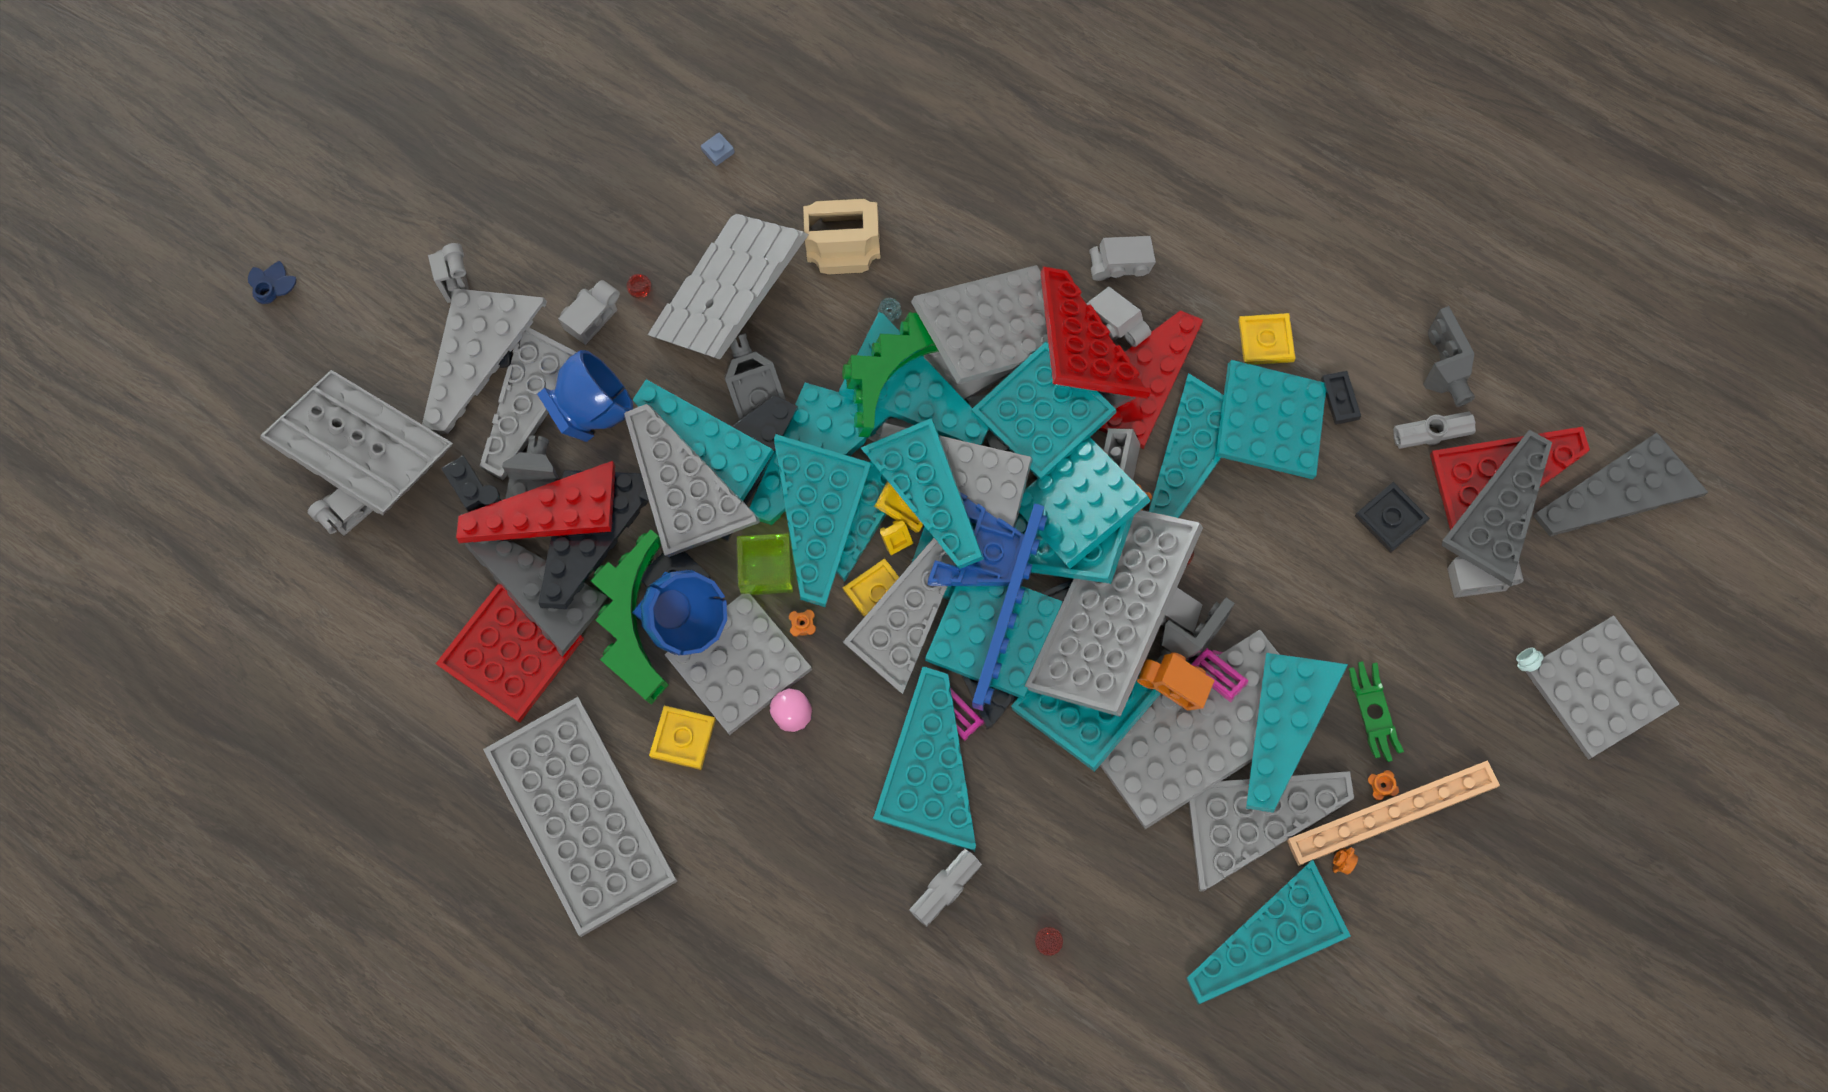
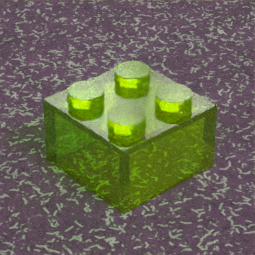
[737,533,793,595]

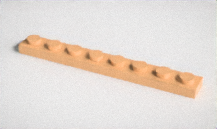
[1287,760,1500,866]

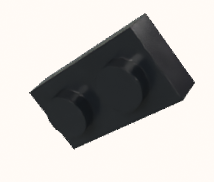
[1321,371,1361,425]

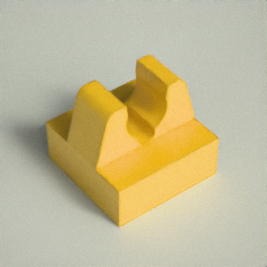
[880,520,913,555]

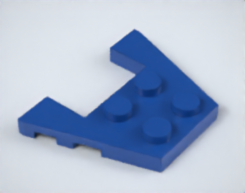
[928,492,1024,586]

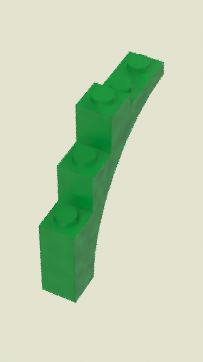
[842,312,939,437]
[591,530,669,705]

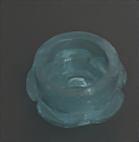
[877,298,902,322]

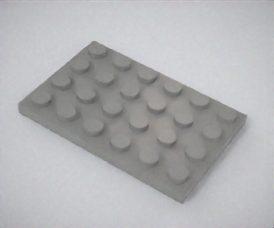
[911,265,1048,384]

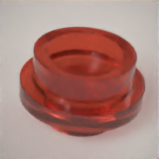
[627,274,652,298]
[1035,927,1063,956]

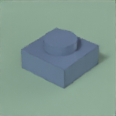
[701,132,735,166]

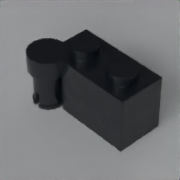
[441,455,501,512]

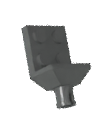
[1423,306,1475,407]
[724,333,786,421]
[502,436,560,499]
[1156,597,1235,664]

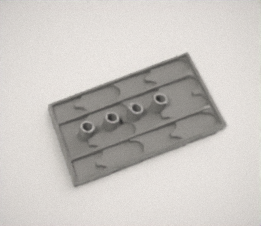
[648,214,809,359]
[260,370,453,515]

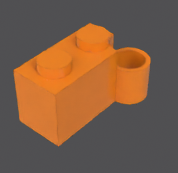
[1137,652,1215,711]

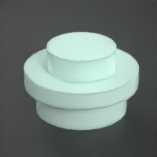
[1516,647,1544,672]

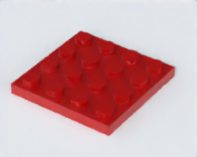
[435,584,584,723]

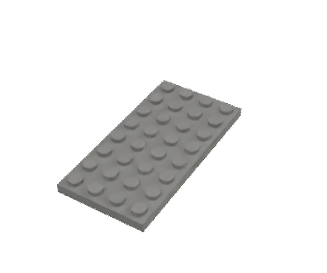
[1025,510,1203,716]
[1100,630,1324,829]
[483,697,678,937]

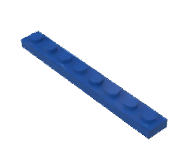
[972,503,1048,711]

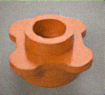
[789,610,816,637]
[1368,770,1399,800]
[1332,847,1358,875]

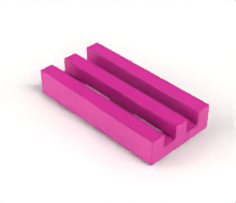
[1191,648,1249,703]
[950,688,984,741]

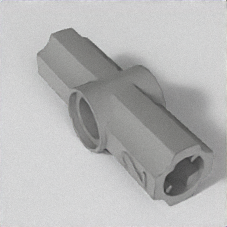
[1393,411,1476,449]
[909,849,982,927]

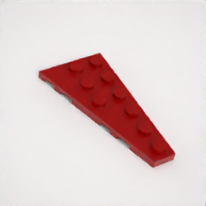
[456,461,615,543]

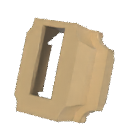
[803,199,880,274]

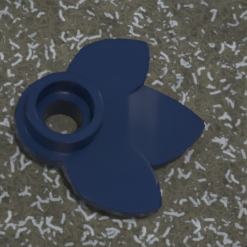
[248,261,297,304]

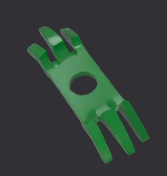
[1349,661,1404,762]

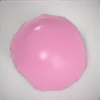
[770,688,812,732]

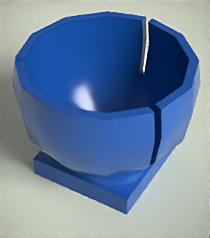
[537,350,633,442]
[632,570,727,656]

